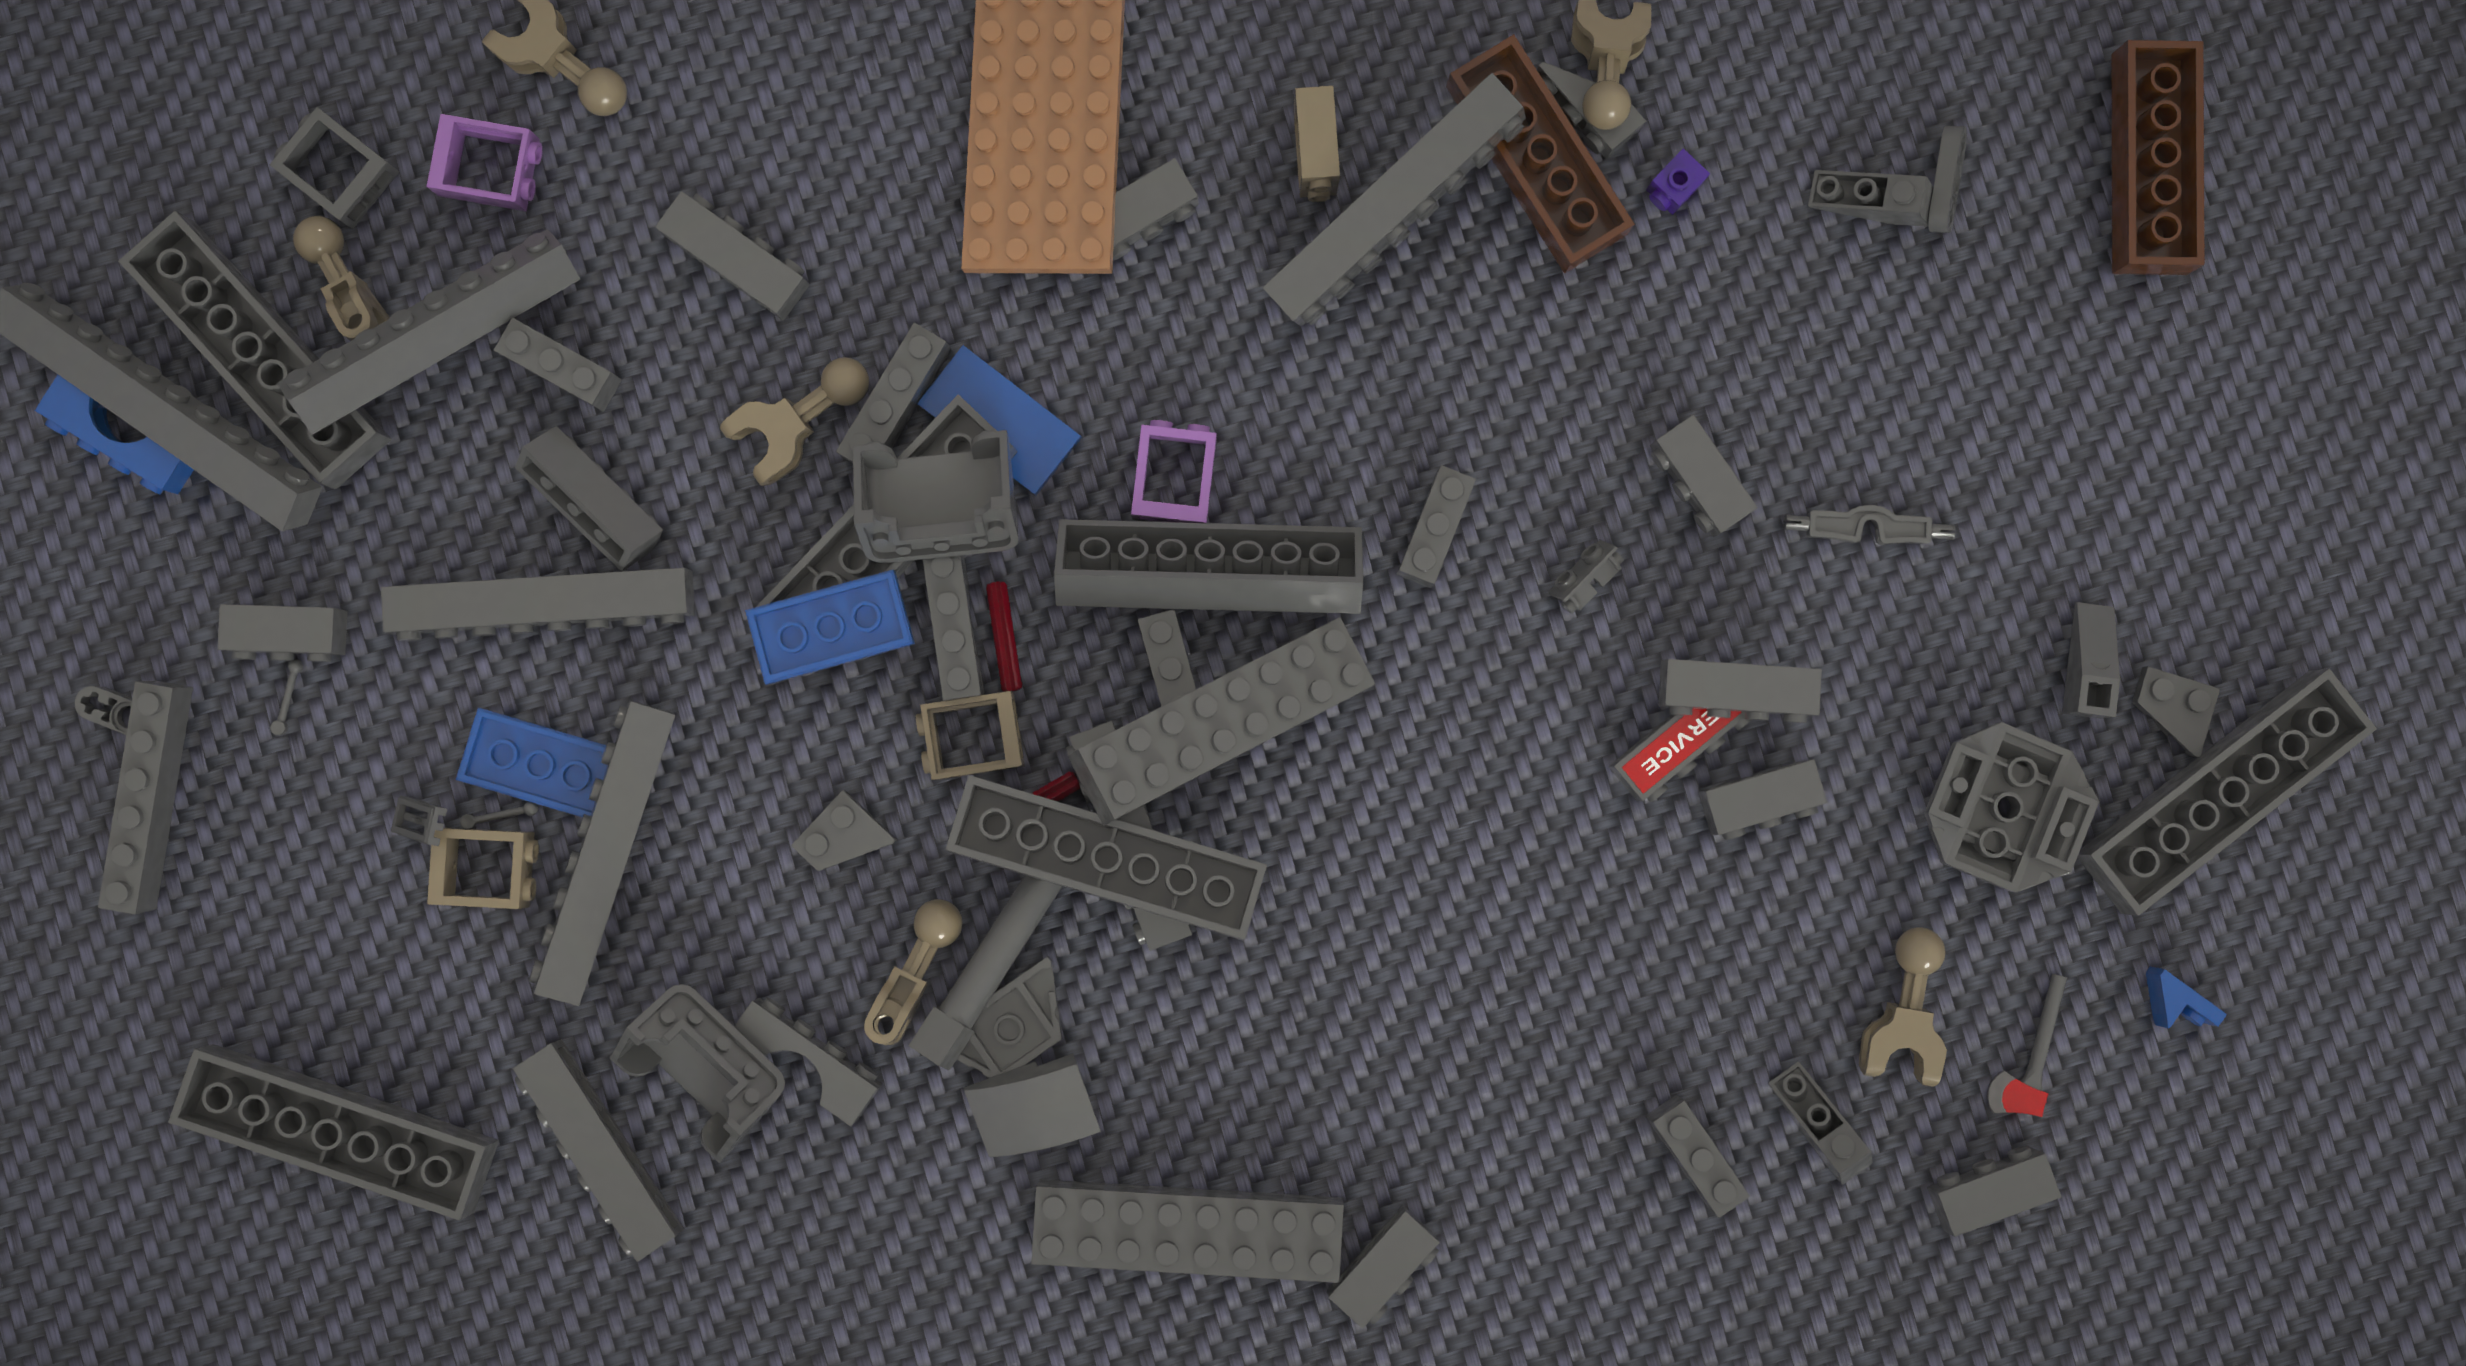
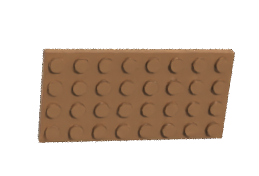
[961,0,1125,274]

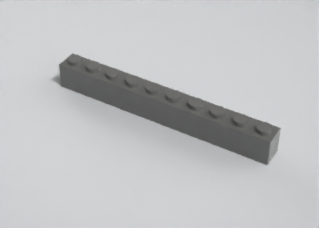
[0,283,322,532]

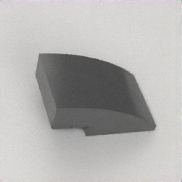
[964,1053,1101,1157]

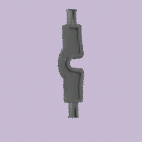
[1783,505,1955,545]

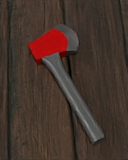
[1987,974,2067,1117]

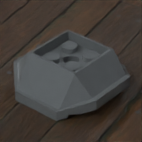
[1924,722,2099,893]

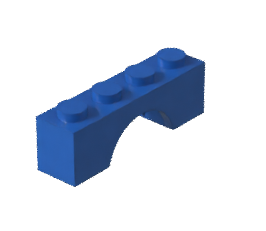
[34,375,194,495]

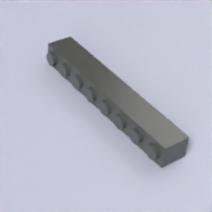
[277,229,581,435]
[381,568,695,641]
[528,700,675,1006]

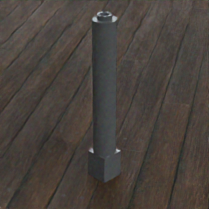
[909,875,1062,1071]

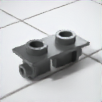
[1548,539,1624,614]

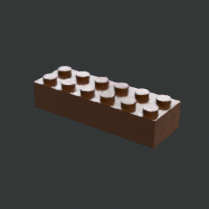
[1446,34,1635,274]
[2111,40,2205,275]

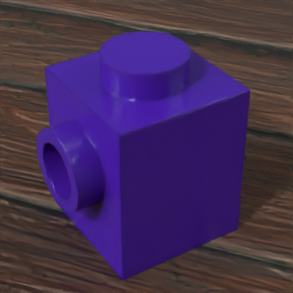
[1646,148,1710,215]

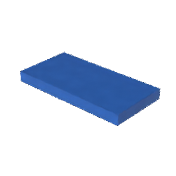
[917,345,1082,496]
[745,570,915,685]
[456,708,607,817]

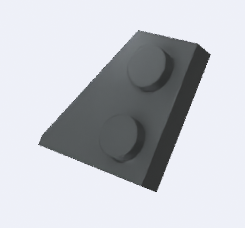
[2132,666,2220,758]
[791,790,897,871]

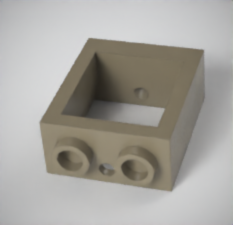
[1293,86,1340,202]
[916,691,1025,780]
[427,828,539,909]

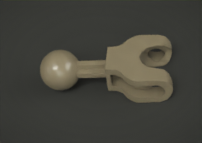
[482,0,627,116]
[1571,0,1651,130]
[293,216,390,341]
[720,357,869,486]
[864,899,962,1045]
[1859,927,1947,1087]

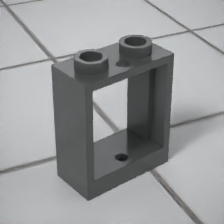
[270,107,399,229]

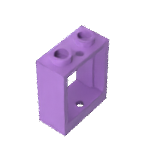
[427,114,542,211]
[1131,420,1217,523]

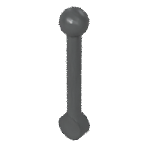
[270,659,303,735]
[460,801,538,829]

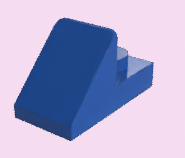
[2146,966,2227,1028]

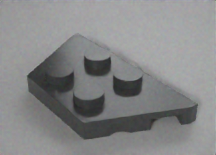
[957,956,1063,1078]

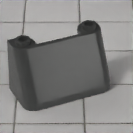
[853,430,1019,563]
[610,984,785,1163]

